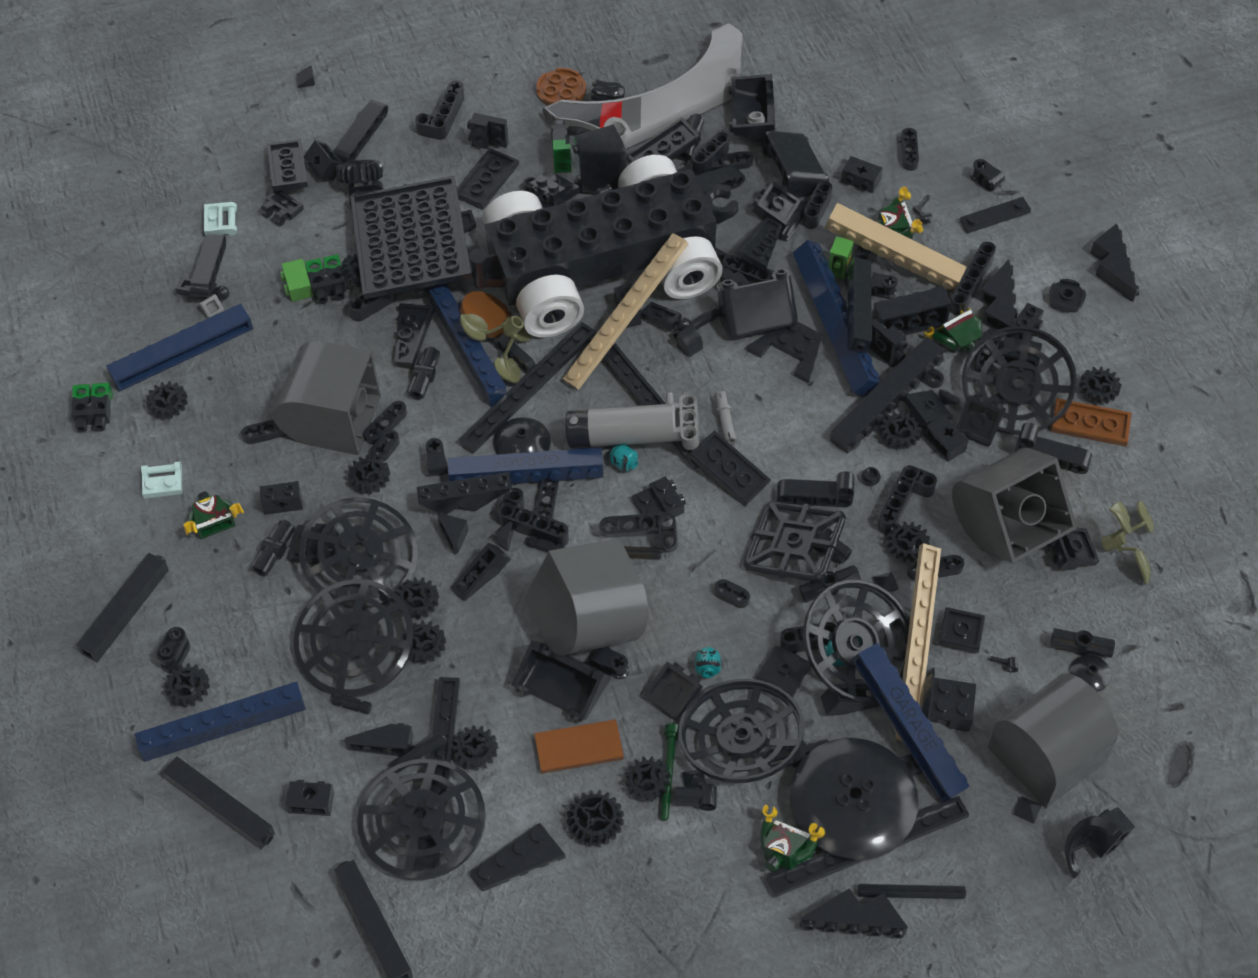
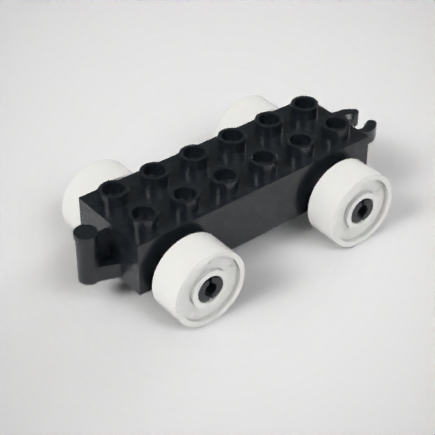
[469,155,738,338]

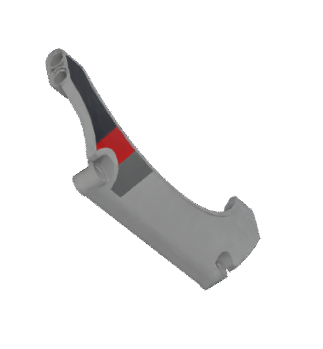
[543,23,743,149]

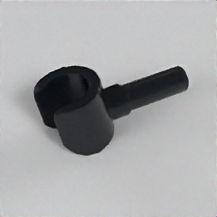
[913,206,932,224]
[990,656,1018,673]

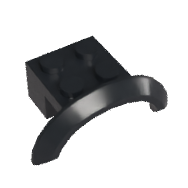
[922,667,976,732]
[1065,807,1135,878]

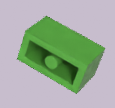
[828,236,854,280]
[280,259,313,302]

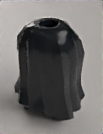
[591,79,625,101]

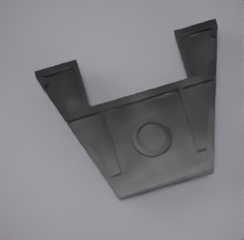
[747,322,822,383]

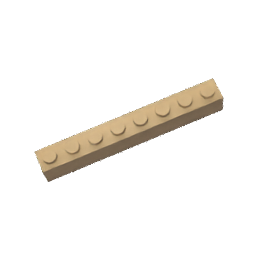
[825,203,966,292]

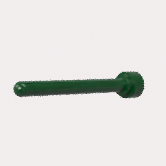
[660,723,679,821]

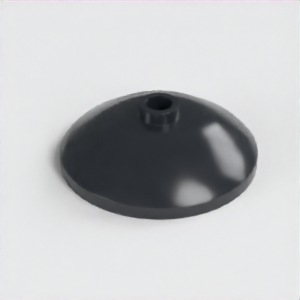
[494,417,551,455]

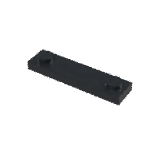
[960,197,1031,234]

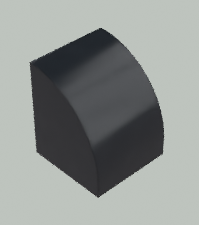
[677,324,703,358]

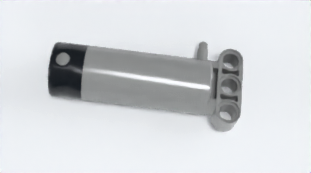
[565,392,699,450]

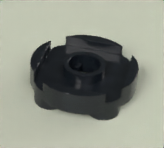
[1048,279,1086,313]

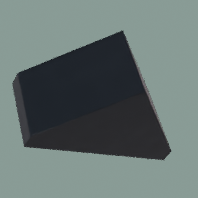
[438,513,468,554]

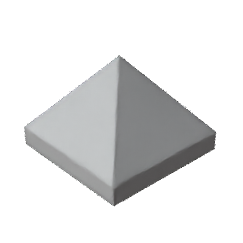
[199,294,224,318]

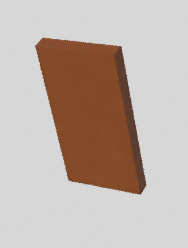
[1051,398,1132,447]
[534,719,624,774]

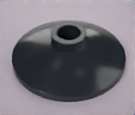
[1070,655,1111,692]

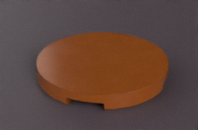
[536,68,586,106]
[460,291,511,338]

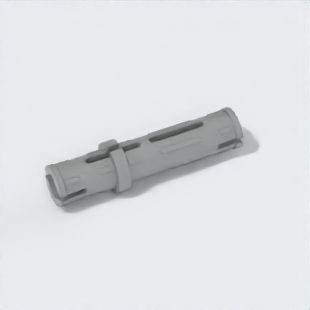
[714,391,737,444]

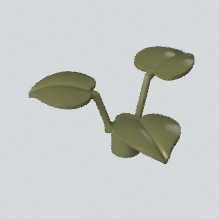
[460,314,531,383]
[1102,501,1154,585]

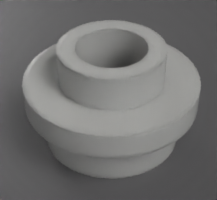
[748,112,765,124]

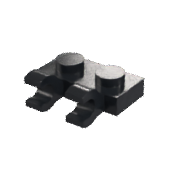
[261,191,304,227]

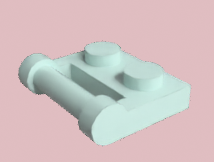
[204,202,237,236]
[141,462,182,499]

